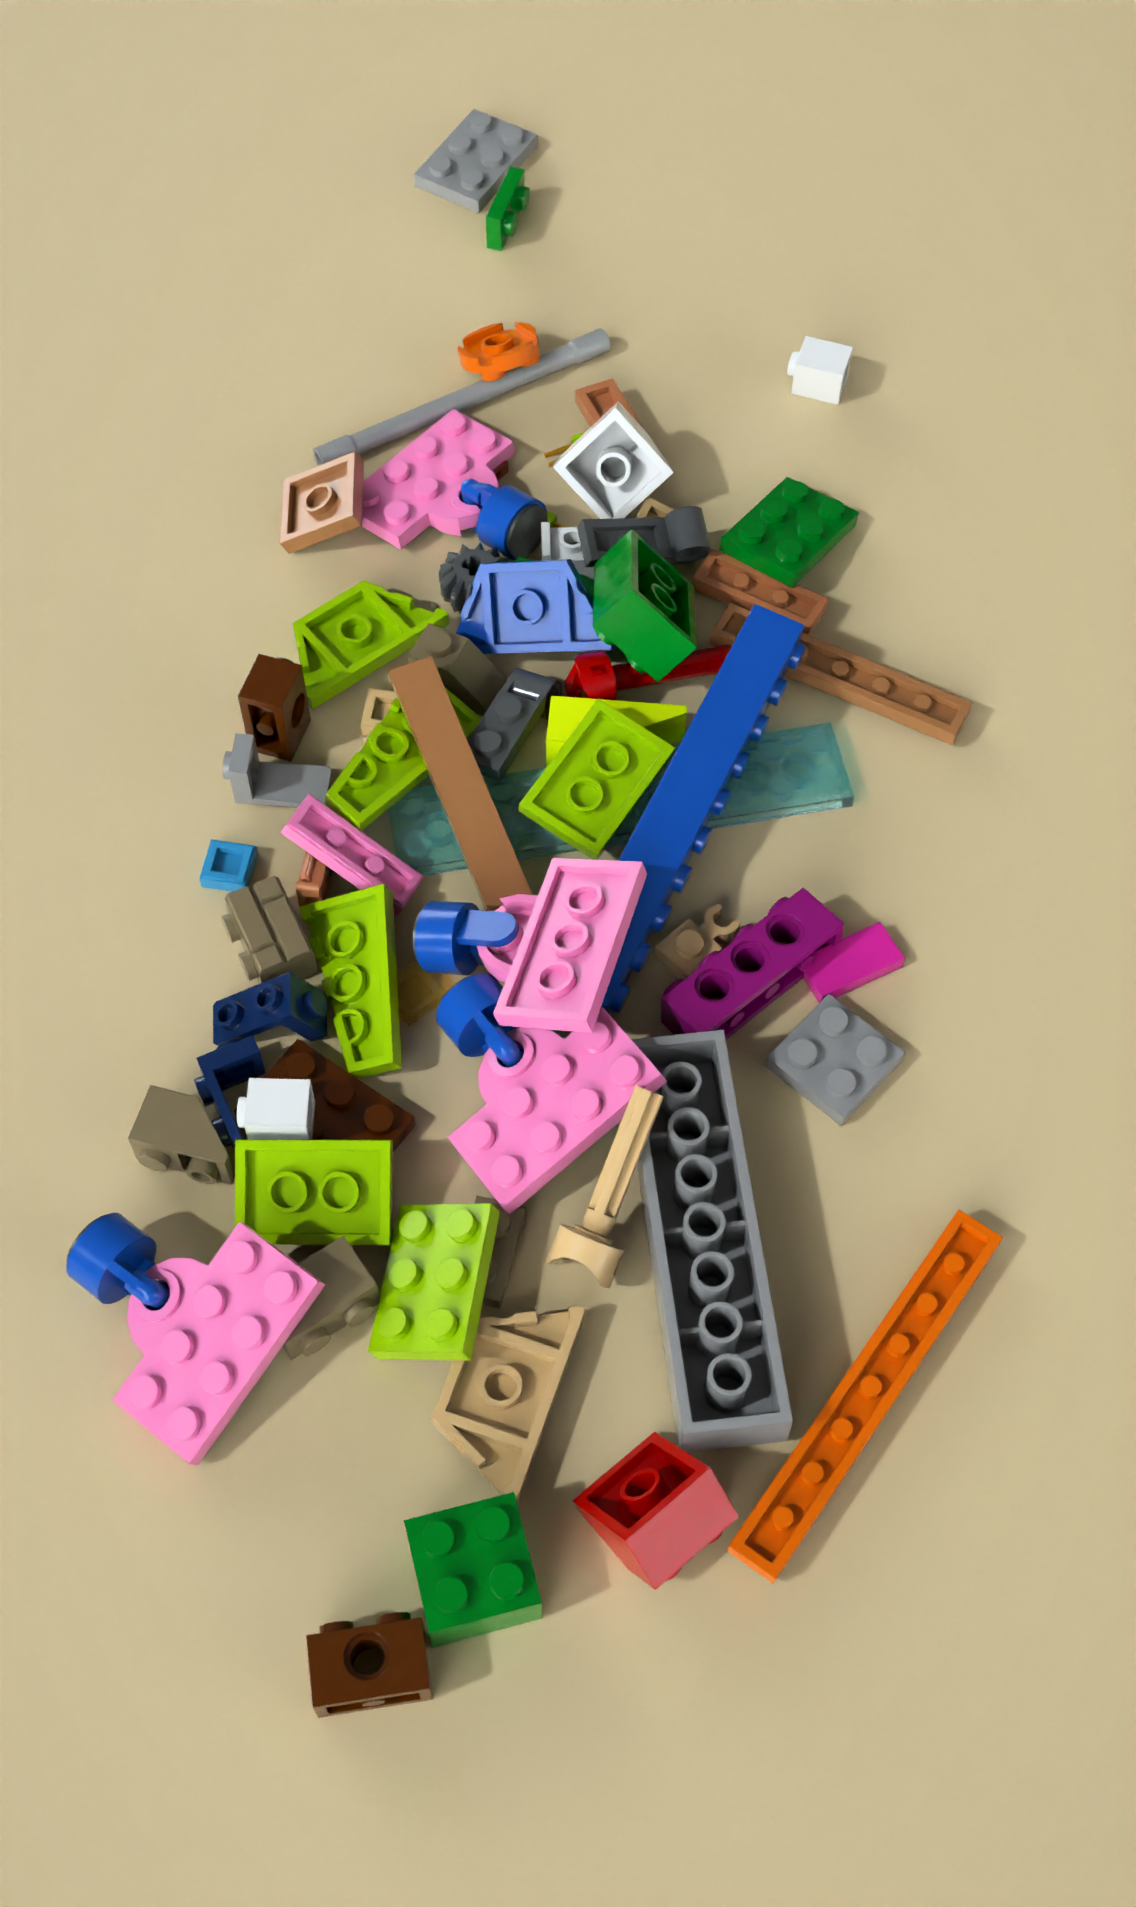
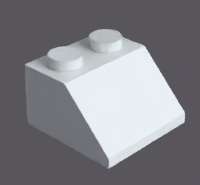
[553,401,674,519]

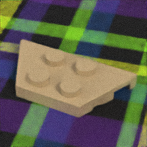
[431,1306,586,1505]

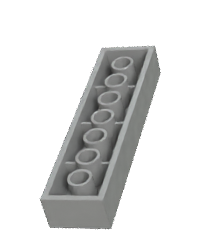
[631,1030,793,1453]

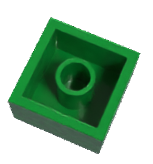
[404,1492,542,1648]

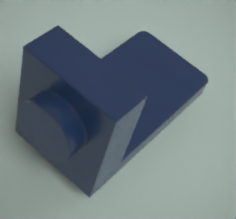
[213,972,329,1046]
[194,1035,266,1152]

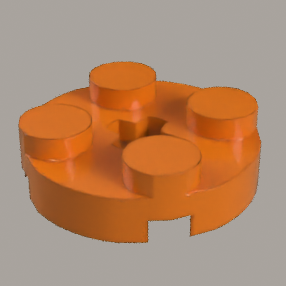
[457,322,540,381]

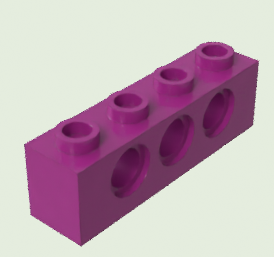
[661,887,844,1039]

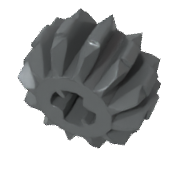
[439,542,508,612]

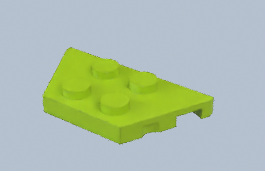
[293,580,449,710]

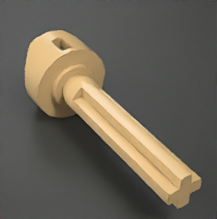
[545,1085,664,1288]

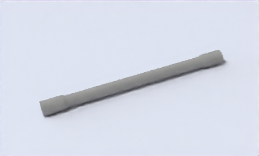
[313,328,610,466]

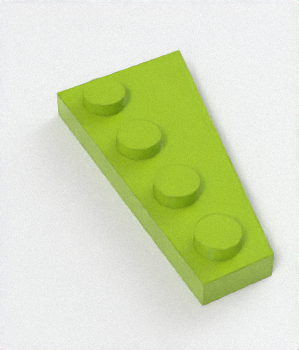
[324,688,482,831]
[299,884,402,1079]

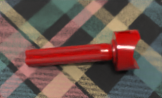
[564,645,730,700]

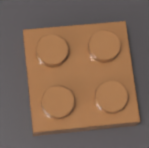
[279,451,364,554]

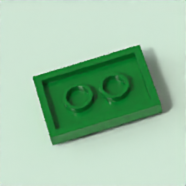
[719,477,859,588]

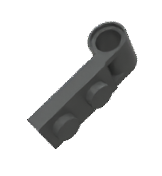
[577,506,711,567]
[468,668,562,782]

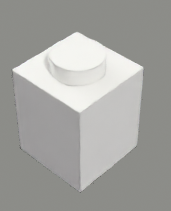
[787,336,853,405]
[237,1078,315,1139]

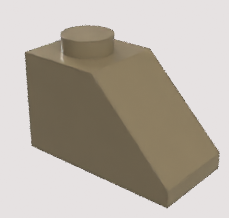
[408,623,508,716]

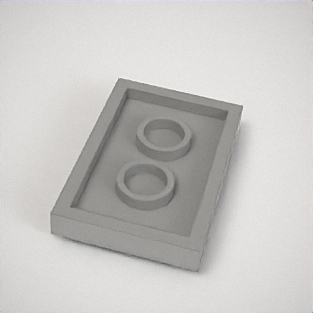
[414,109,538,213]

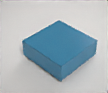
[199,839,258,892]

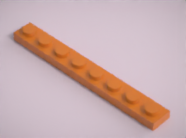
[727,1209,1003,1584]

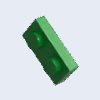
[486,166,530,251]

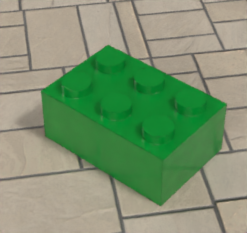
[593,529,697,682]

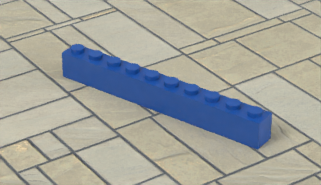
[601,604,806,1015]

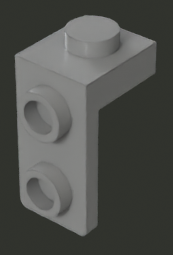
[223,733,332,807]

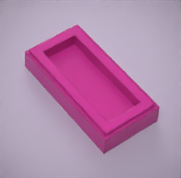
[803,922,905,1003]

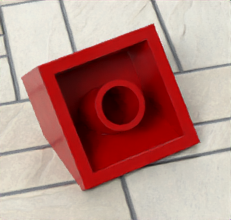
[572,1432,739,1590]

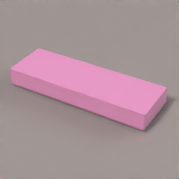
[280,793,424,916]

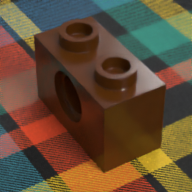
[238,654,311,762]
[306,1612,433,1718]

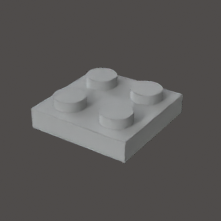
[765,994,906,1126]

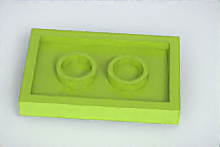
[519,698,675,860]
[234,1139,393,1245]
[368,1203,500,1361]

